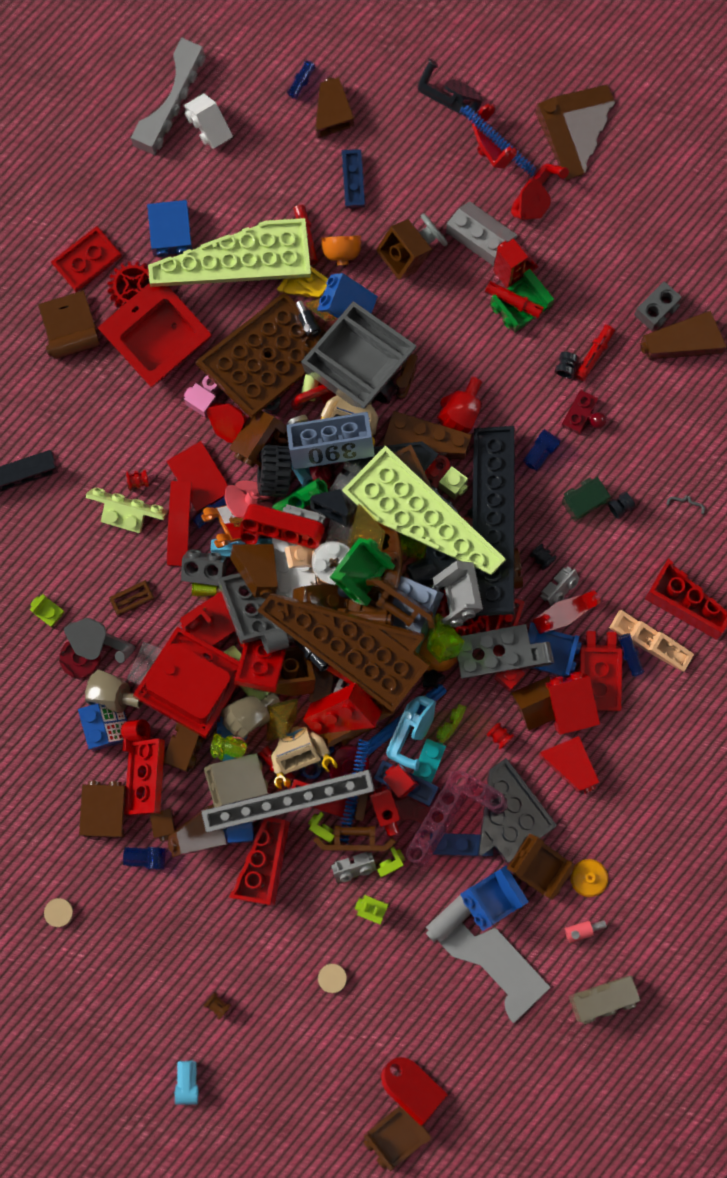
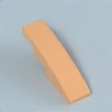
[609,610,694,672]

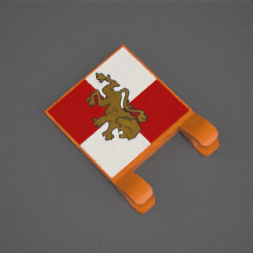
[201,505,261,548]

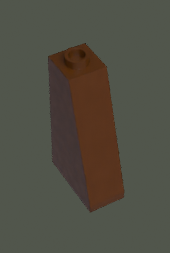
[640,311,726,360]

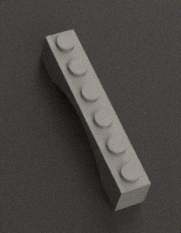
[131,38,205,155]

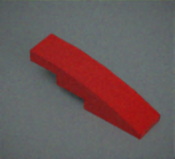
[167,481,192,567]

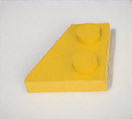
[277,266,328,299]

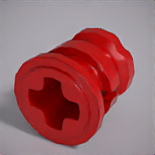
[126,470,149,491]
[486,722,514,750]

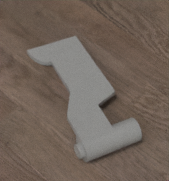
[426,895,551,1023]

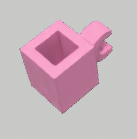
[184,376,218,418]

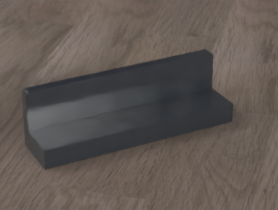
[0,450,59,492]

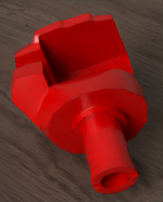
[437,377,483,434]

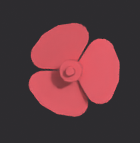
[225,481,273,518]

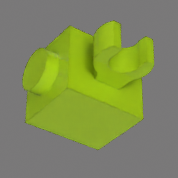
[355,895,388,925]

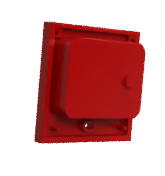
[97,283,212,389]
[133,626,239,739]

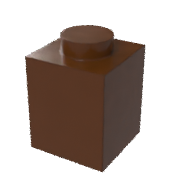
[150,809,176,842]

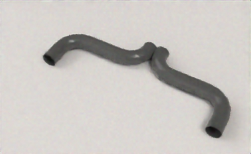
[666,496,705,514]

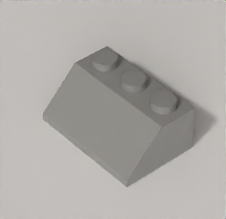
[446,201,517,266]

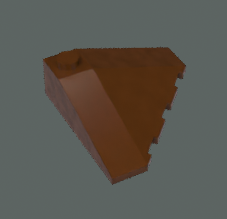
[535,84,615,181]

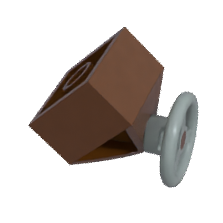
[376,213,448,280]

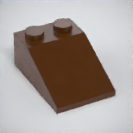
[253,646,315,696]

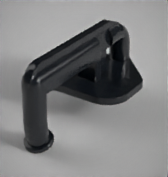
[417,59,483,115]

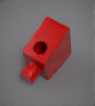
[369,785,400,836]

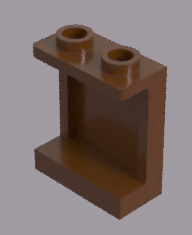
[229,411,287,468]
[79,781,126,838]
[507,833,575,900]
[363,1105,432,1172]

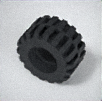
[257,445,292,497]

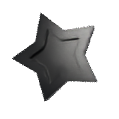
[422,669,445,689]

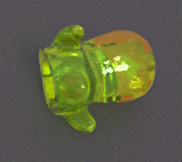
[211,734,247,760]

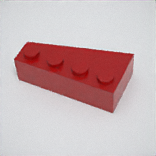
[645,558,727,640]
[229,817,290,906]

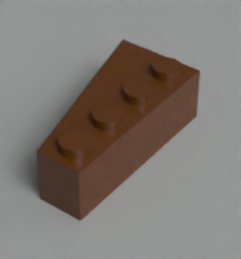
[382,411,471,460]
[293,584,379,610]
[163,723,205,773]

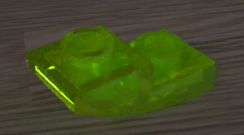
[436,704,466,745]

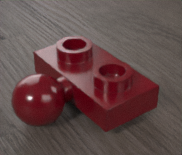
[562,390,606,435]

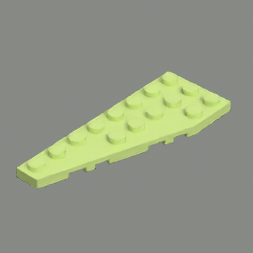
[148,218,311,287]
[342,446,506,575]

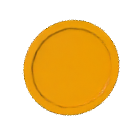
[570,859,608,897]

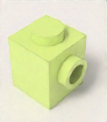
[439,467,468,500]

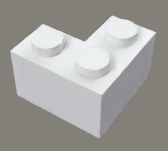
[184,94,233,149]

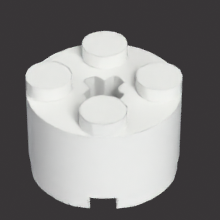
[312,541,350,585]

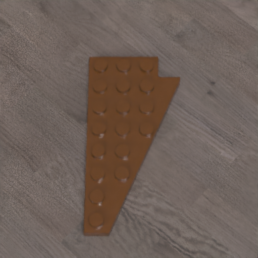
[257,593,431,712]

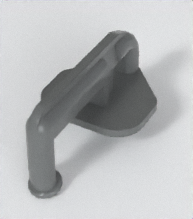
[64,618,136,663]

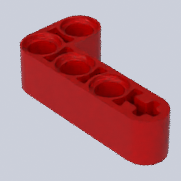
[240,504,325,549]

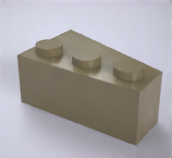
[569,975,640,1024]

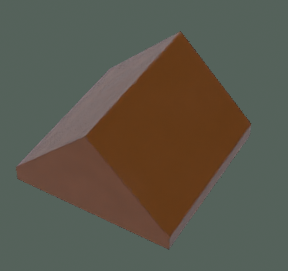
[511,676,555,731]

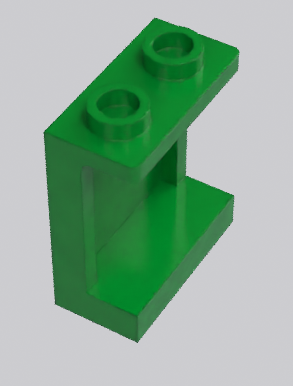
[490,269,554,333]
[330,538,395,606]

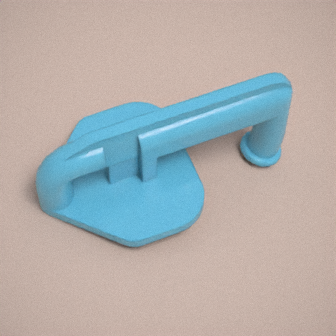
[386,696,436,771]

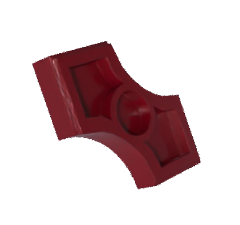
[394,796,448,834]

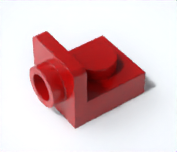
[180,605,214,630]

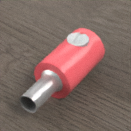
[565,920,607,943]

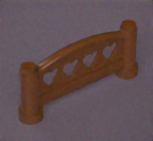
[337,513,402,625]

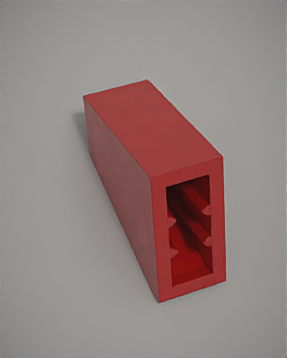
[539,736,599,794]

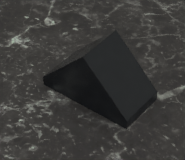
[310,489,348,527]

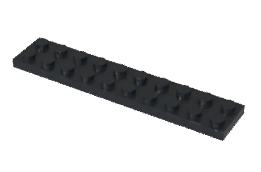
[472,426,515,616]

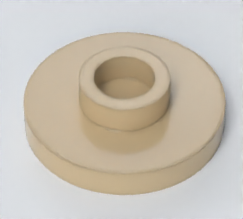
[44,898,73,927]
[318,964,347,993]

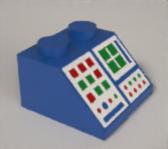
[78,703,127,752]

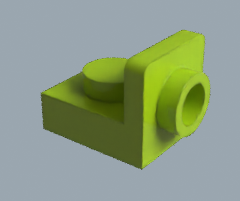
[30,594,65,628]
[308,811,335,844]
[377,847,405,878]

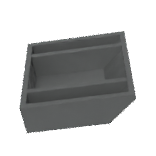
[301,301,417,409]

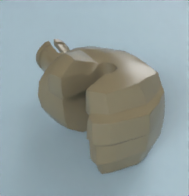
[85,669,144,713]
[221,693,280,740]

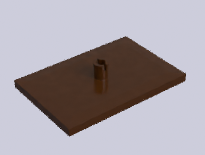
[196,292,326,419]

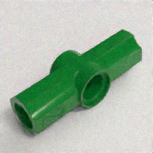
[272,478,328,511]

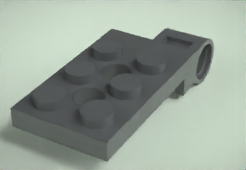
[218,573,289,653]
[454,624,554,680]

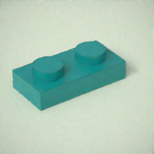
[413,739,446,783]

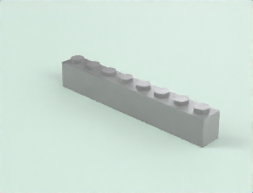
[202,770,375,832]

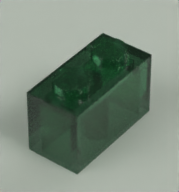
[561,476,611,522]

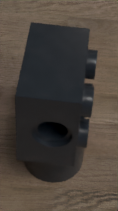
[406,547,459,590]

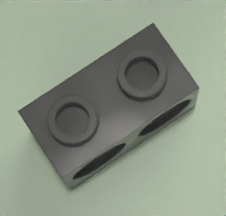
[634,281,682,331]
[181,550,227,586]

